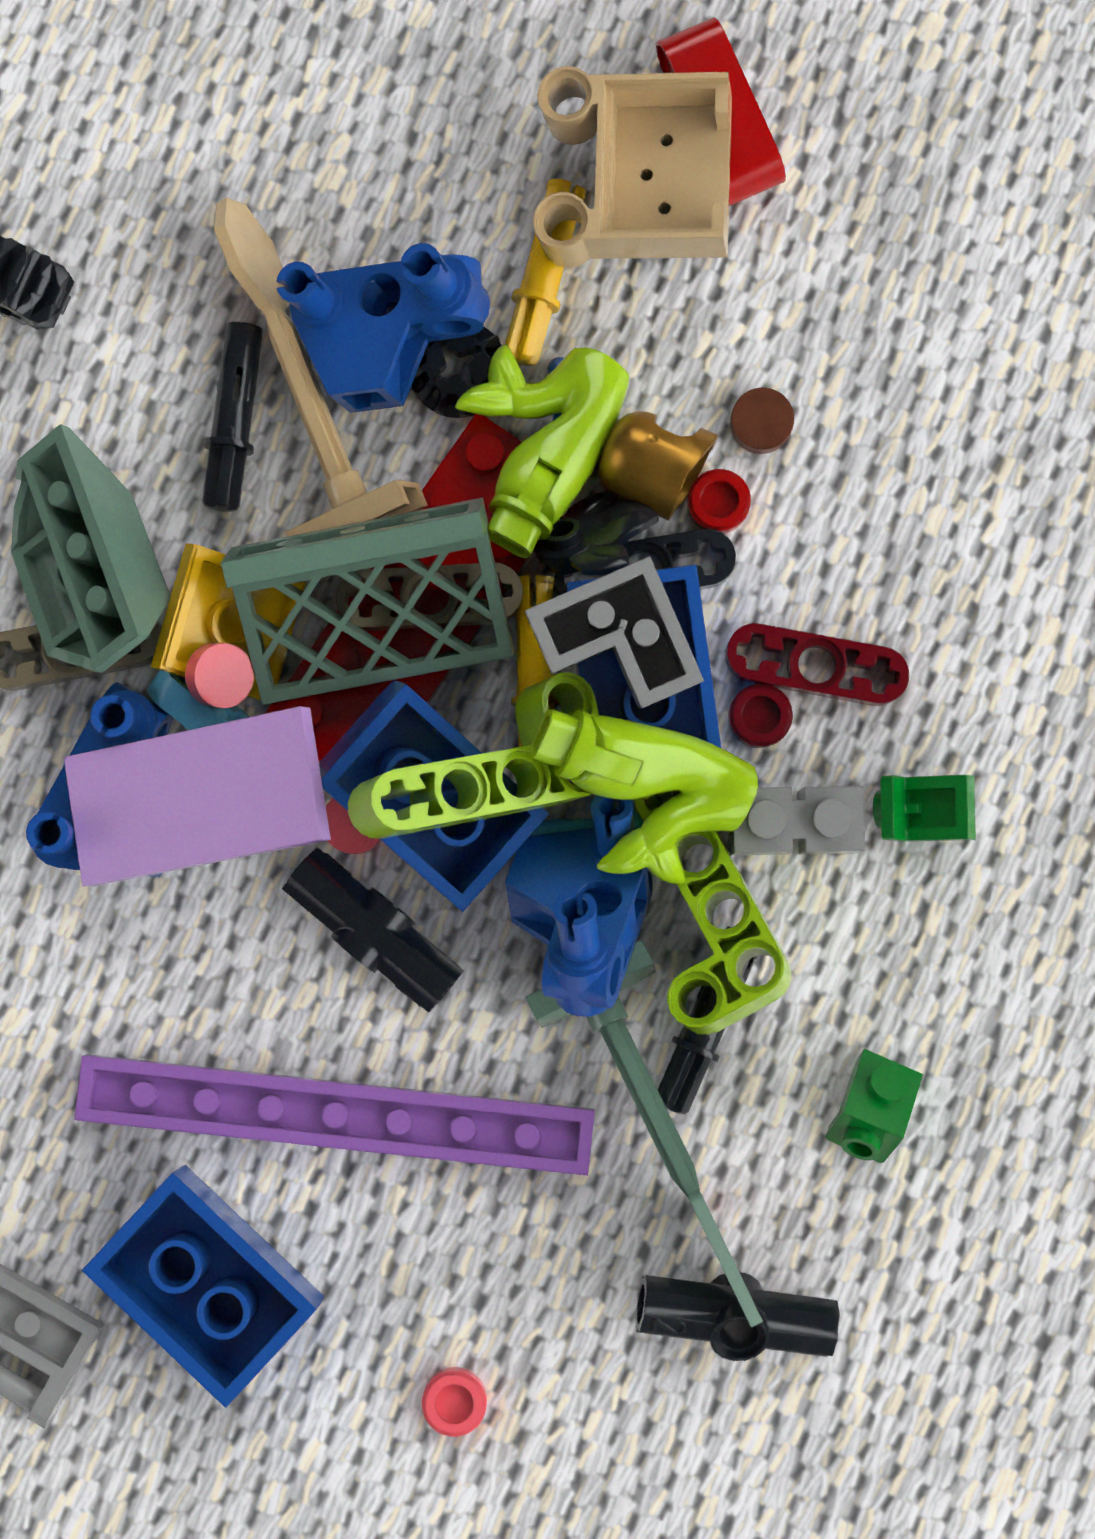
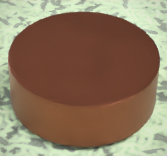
[730,387,794,454]

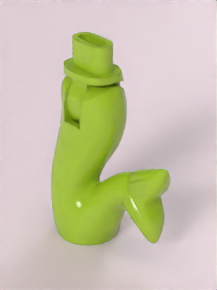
[455,345,630,558]
[530,709,758,884]

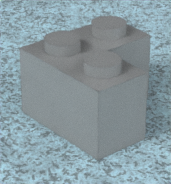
[525,556,704,709]

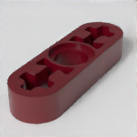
[725,623,910,706]

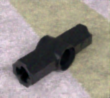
[282,847,465,1013]
[635,1272,840,1361]

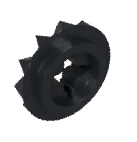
[412,327,502,418]

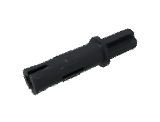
[202,322,263,512]
[657,926,758,1115]

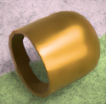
[598,411,718,521]

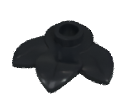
[534,491,659,575]

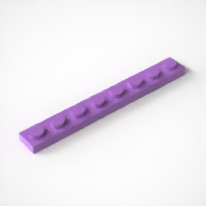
[74,1054,595,1176]

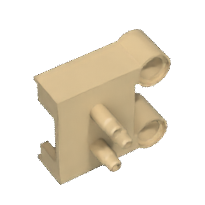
[533,66,732,268]

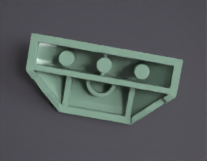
[11,424,170,673]

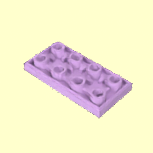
[64,706,331,886]

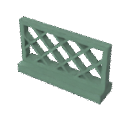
[221,498,514,705]

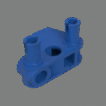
[276,243,490,413]
[26,682,174,877]
[505,796,653,1017]

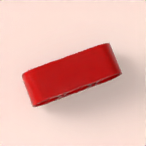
[655,17,786,206]

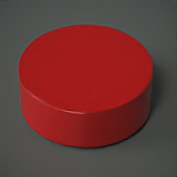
[687,469,751,534]

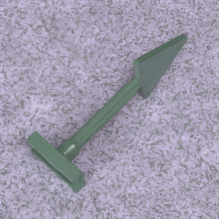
[526,940,763,1327]

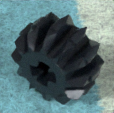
[0,236,74,330]

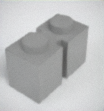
[729,786,865,856]

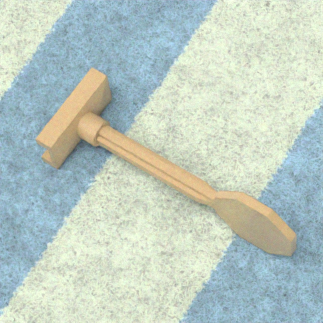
[214,197,428,536]

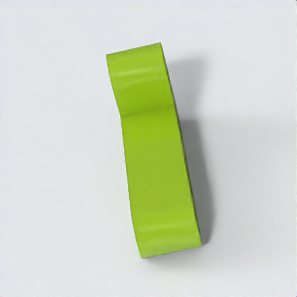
[348,672,599,839]
[634,791,791,1035]

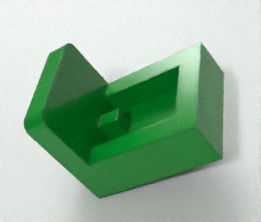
[873,775,976,842]
[825,1048,923,1163]

